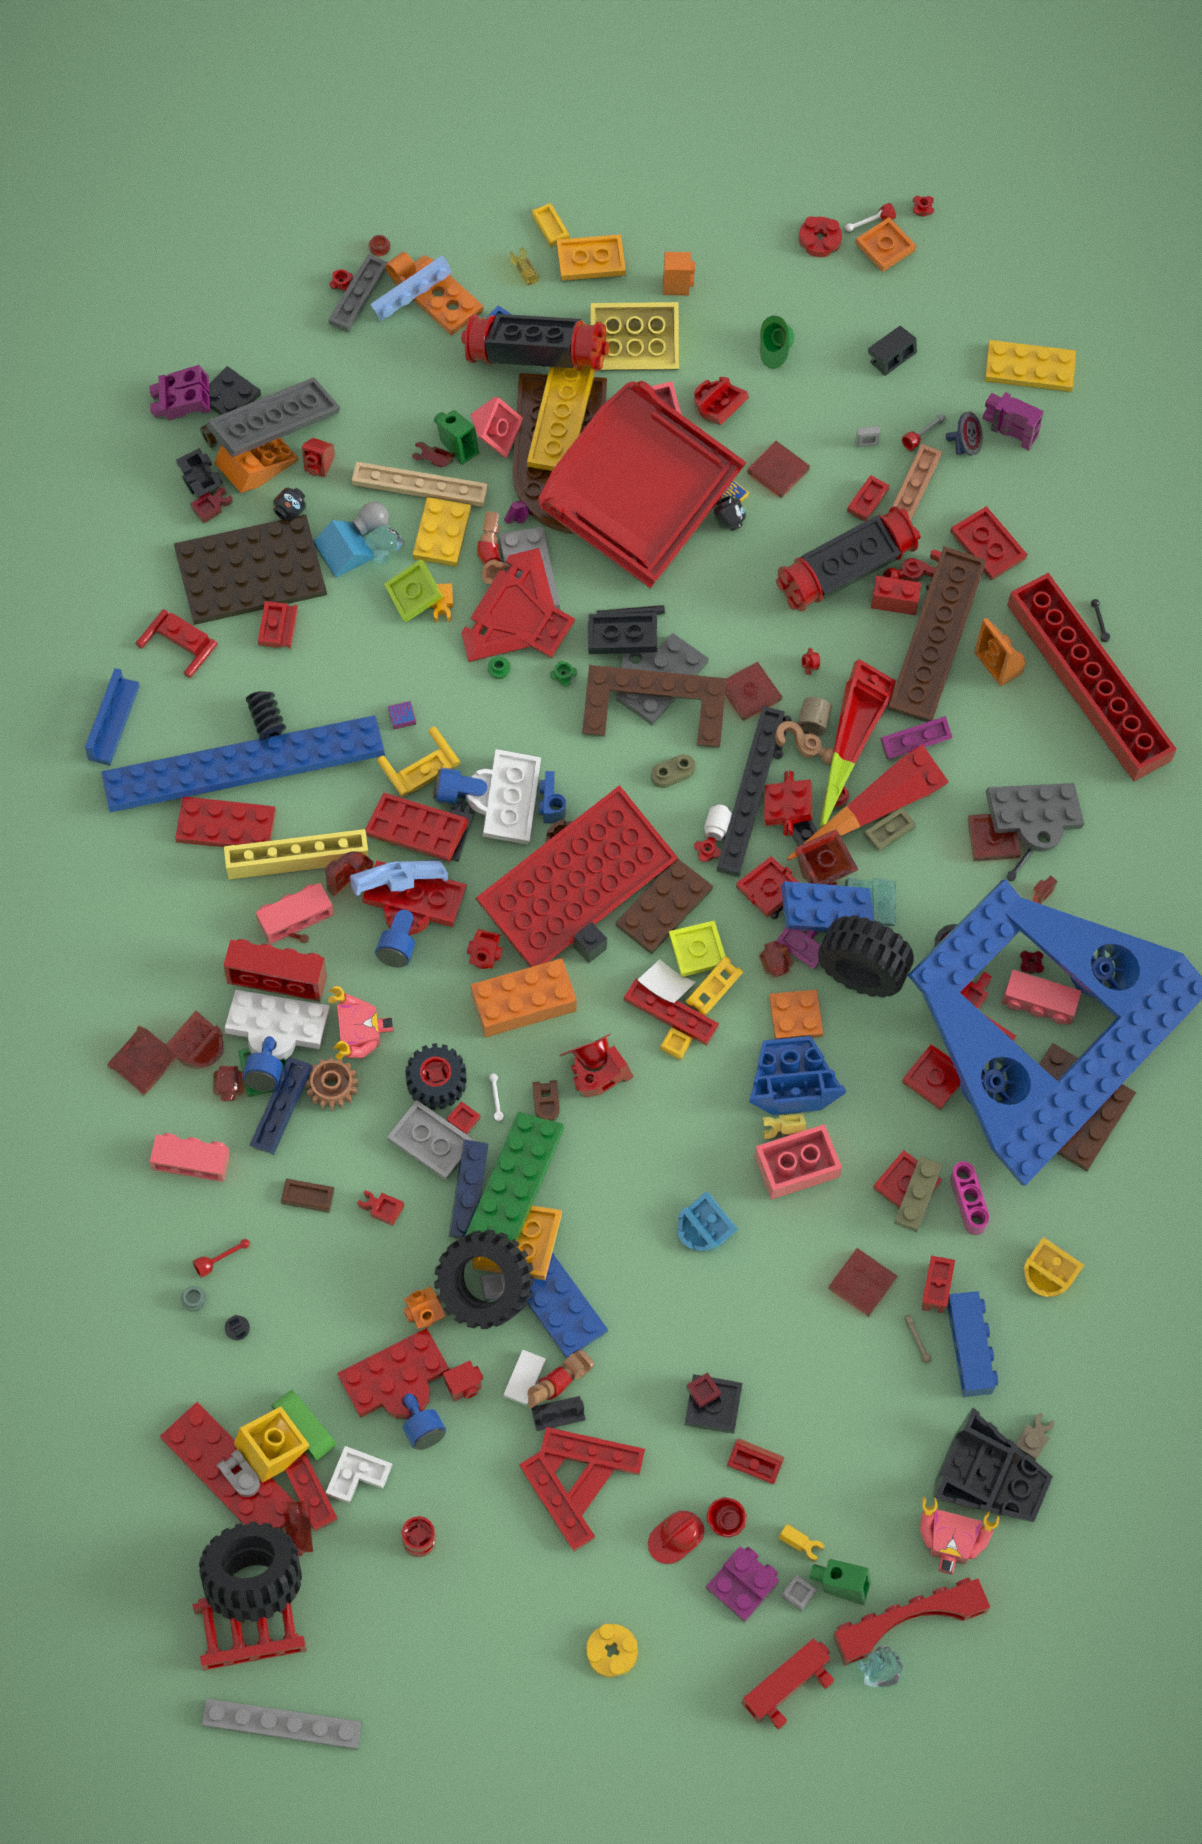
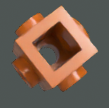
[403,1286,445,1329]

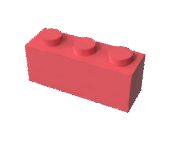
[256,883,334,944]
[1002,970,1082,1025]
[150,1133,230,1182]

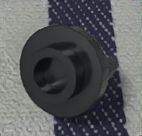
[225,1314,250,1341]

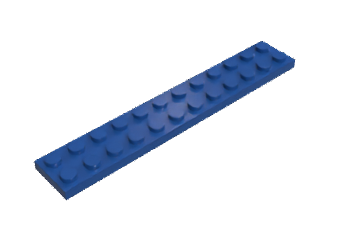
[101,715,385,812]

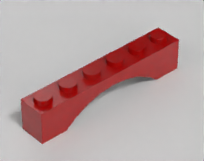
[833,1577,990,1666]

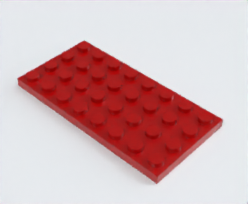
[475,785,678,967]

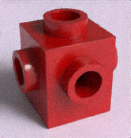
[467,929,503,969]

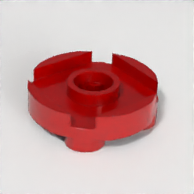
[798,216,842,257]

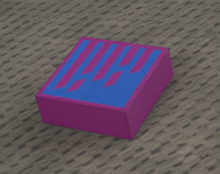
[388,701,416,730]

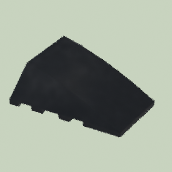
[933,1407,1053,1522]

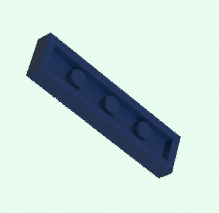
[250,1057,313,1155]
[448,1139,489,1239]

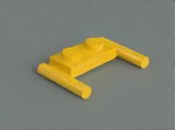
[377,726,461,797]

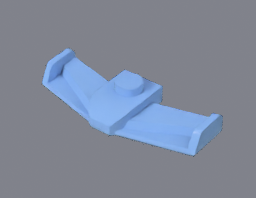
[350,860,448,896]

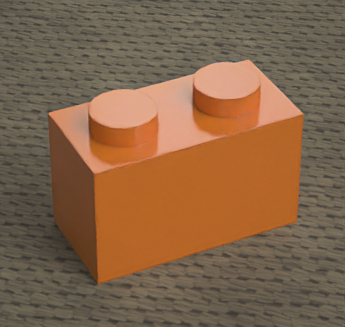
[663,252,695,296]

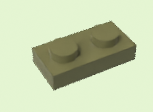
[864,807,916,853]

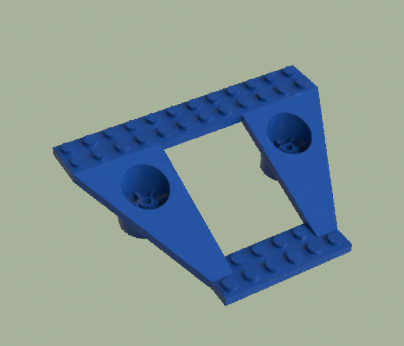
[907,879,1202,1185]

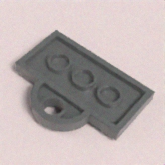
[616,633,709,726]
[985,783,1084,852]

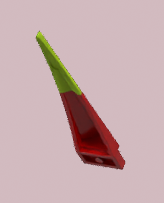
[820,659,896,827]

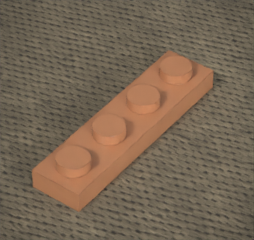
[892,444,942,521]

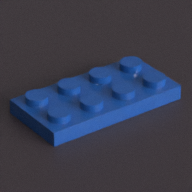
[781,881,875,932]
[526,1253,608,1359]

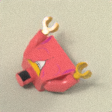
[328,986,393,1060]
[920,1496,1000,1575]

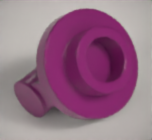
[504,501,529,524]

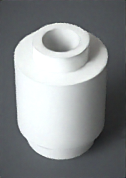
[704,804,732,841]

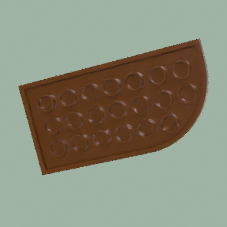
[513,373,607,534]

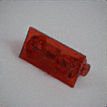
[283,1501,313,1556]

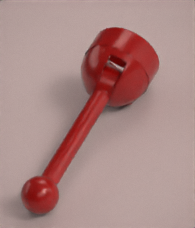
[192,1239,250,1278]

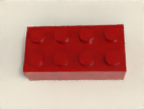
[223,939,327,1002]

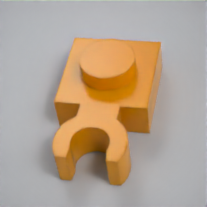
[430,583,453,622]

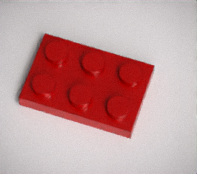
[950,506,1028,580]

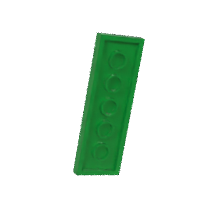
[466,1112,564,1241]

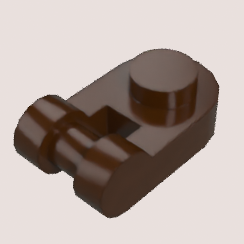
[532,1080,560,1121]

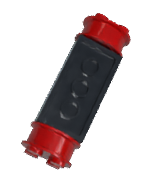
[461,314,609,371]
[775,506,921,612]

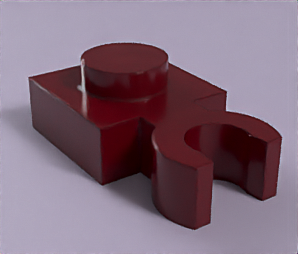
[190,487,233,524]

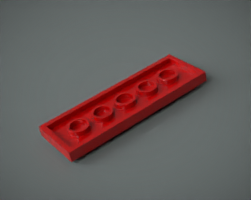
[160,1402,301,1529]

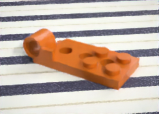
[385,252,484,336]

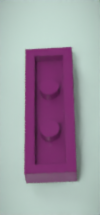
[880,716,953,760]

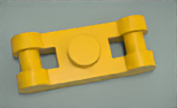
[685,956,743,1015]

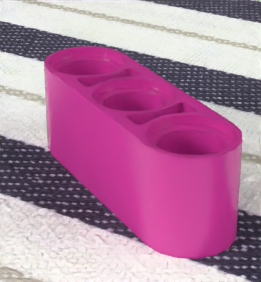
[950,1161,990,1235]

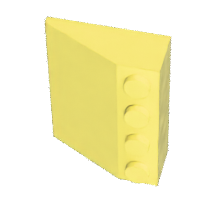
[590,302,679,370]

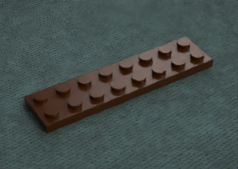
[888,546,987,722]

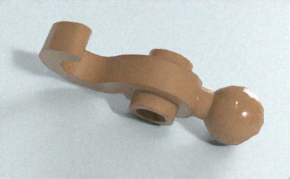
[775,721,834,766]

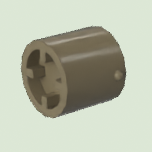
[797,697,832,736]

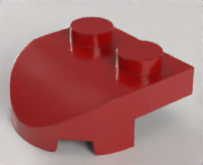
[694,377,749,425]

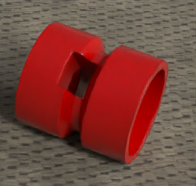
[401,1516,436,1557]

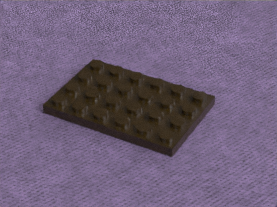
[174,514,327,625]

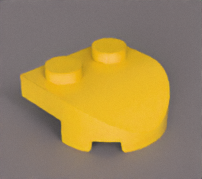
[1024,1237,1085,1297]

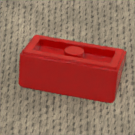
[727,1438,784,1485]

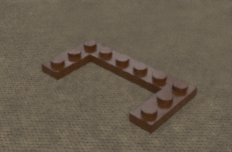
[582,665,727,748]

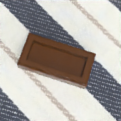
[281,1178,335,1213]

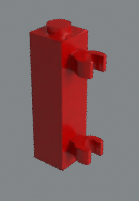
[741,1638,834,1730]

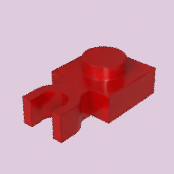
[357,1190,405,1226]

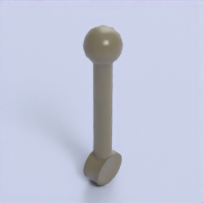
[904,1315,931,1363]

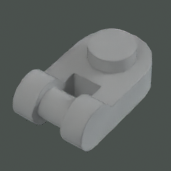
[216,1450,260,1497]

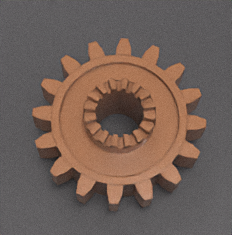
[305,1057,359,1111]

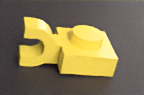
[763,1113,806,1139]

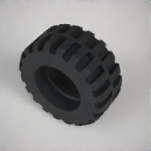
[818,915,914,998]
[434,1230,534,1329]
[199,1522,302,1622]

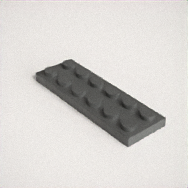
[206,377,340,457]

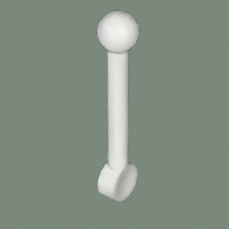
[488,1073,504,1122]

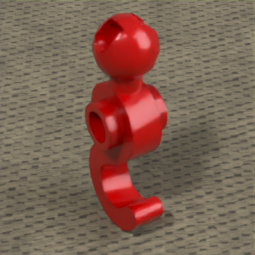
[883,550,941,582]

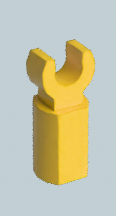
[778,1524,825,1562]

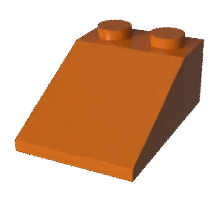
[974,618,1026,687]

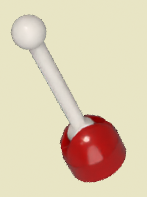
[845,202,896,232]

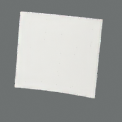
[638,959,696,1003]

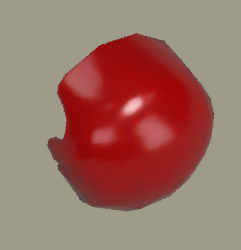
[707,1497,747,1538]

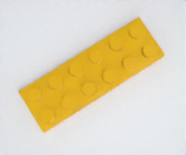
[527,367,595,471]

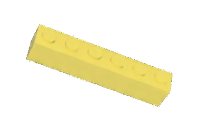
[224,829,369,880]

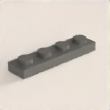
[328,254,388,332]

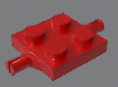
[764,770,812,836]

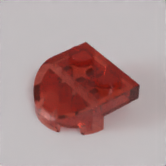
[325,851,373,896]
[164,1010,224,1069]

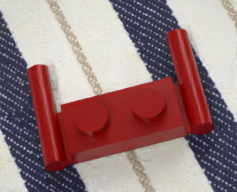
[135,609,218,678]

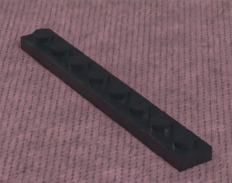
[717,706,785,877]

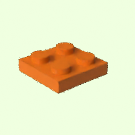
[855,217,917,272]
[769,989,823,1039]

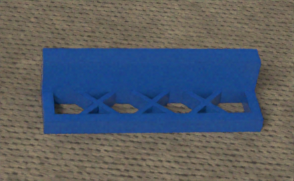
[85,668,140,766]

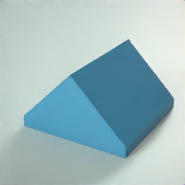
[313,520,375,578]

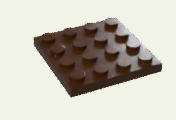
[1039,1043,1136,1171]

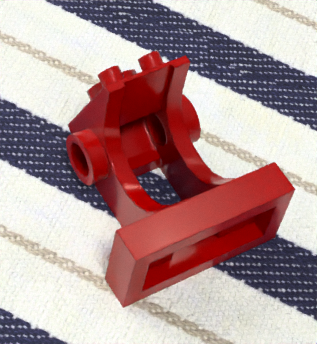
[571,1046,634,1097]

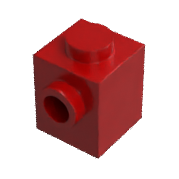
[443,1360,484,1402]

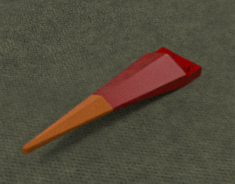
[787,744,949,860]

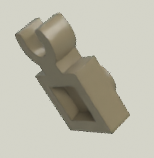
[1016,1413,1054,1461]

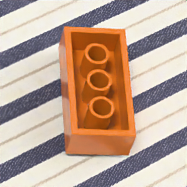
[471,958,577,1038]

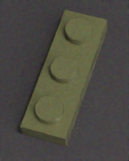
[894,1156,943,1233]

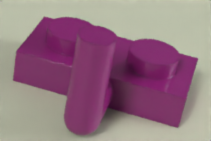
[776,927,821,969]

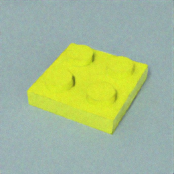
[669,920,725,977]

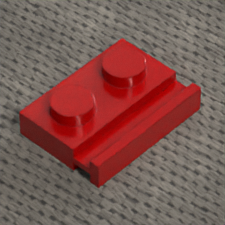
[258,601,298,649]

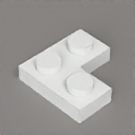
[326,1446,393,1504]

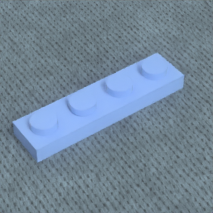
[370,255,452,321]

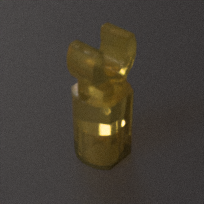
[510,247,539,285]

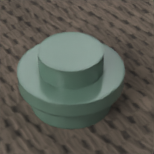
[181,1286,206,1311]

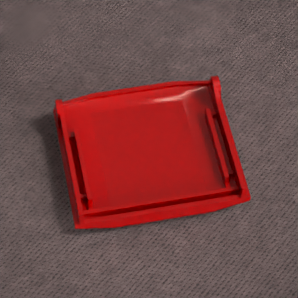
[538,381,747,589]

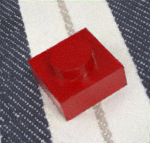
[446,1101,481,1135]

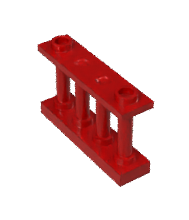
[192,1594,307,1671]

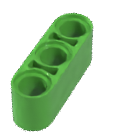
[271,1389,336,1461]

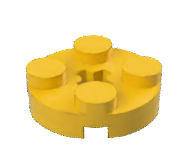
[586,1624,638,1678]

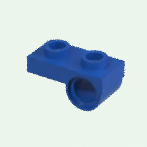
[539,771,566,823]

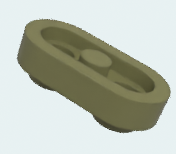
[651,754,695,788]

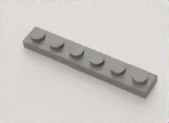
[202,1699,362,1750]

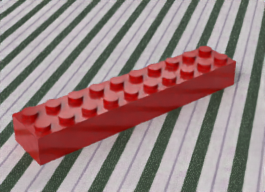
[1007,572,1177,782]

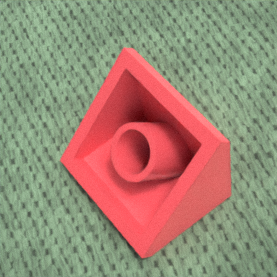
[470,397,523,458]

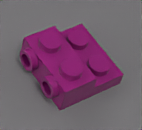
[706,1546,779,1622]

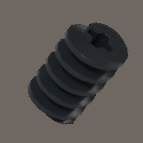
[246,691,286,741]

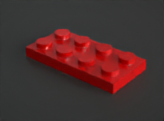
[365,792,468,862]
[175,797,276,847]

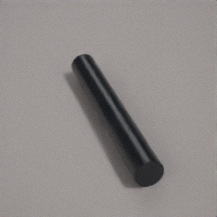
[596,605,665,615]

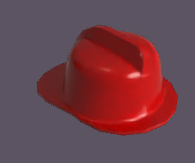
[559,1033,611,1069]
[648,1511,705,1564]

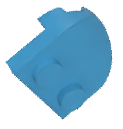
[677,1192,739,1251]

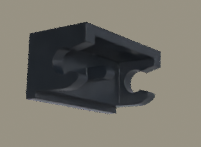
[868,326,917,376]

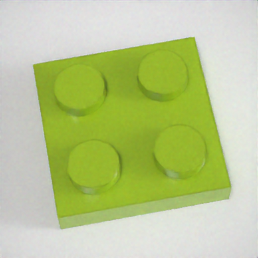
[384,559,444,622]

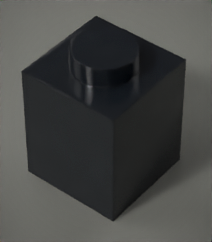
[573,922,607,963]

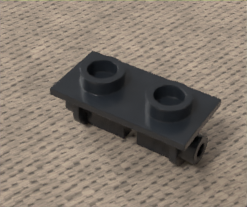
[531,1396,586,1431]

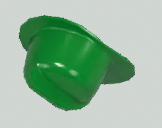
[760,315,794,369]

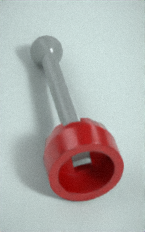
[901,414,946,451]

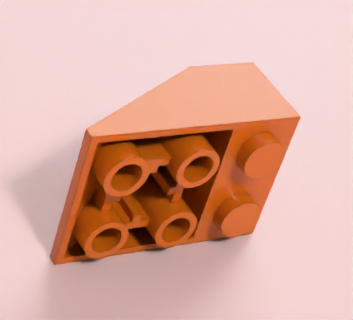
[214,438,299,493]

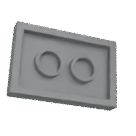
[387,1100,475,1181]

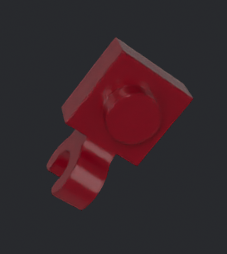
[412,442,455,467]

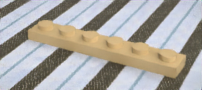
[352,462,488,507]

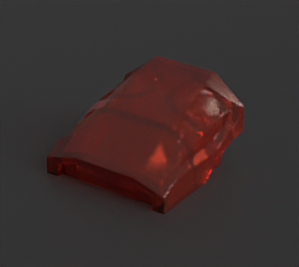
[107,1026,176,1096]

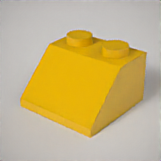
[234,1407,310,1483]

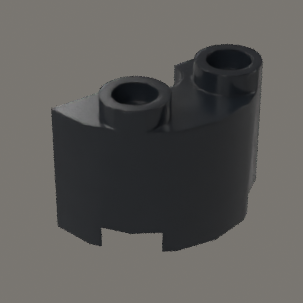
[176,448,223,498]

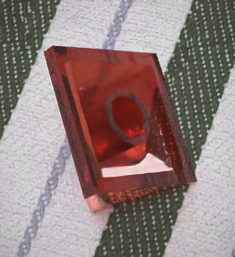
[795,829,858,885]

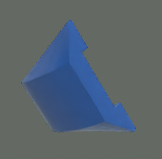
[749,1036,846,1115]

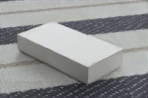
[503,1350,546,1406]

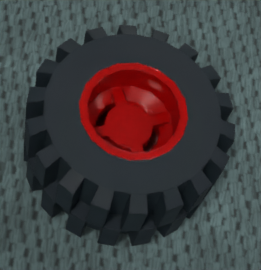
[405,1043,467,1110]

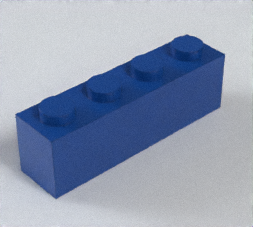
[947,1291,998,1397]

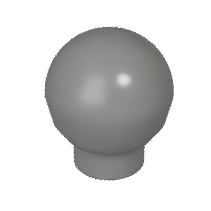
[352,502,389,536]

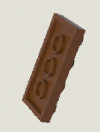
[616,859,713,955]

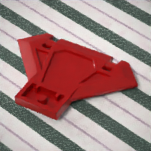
[461,548,575,662]

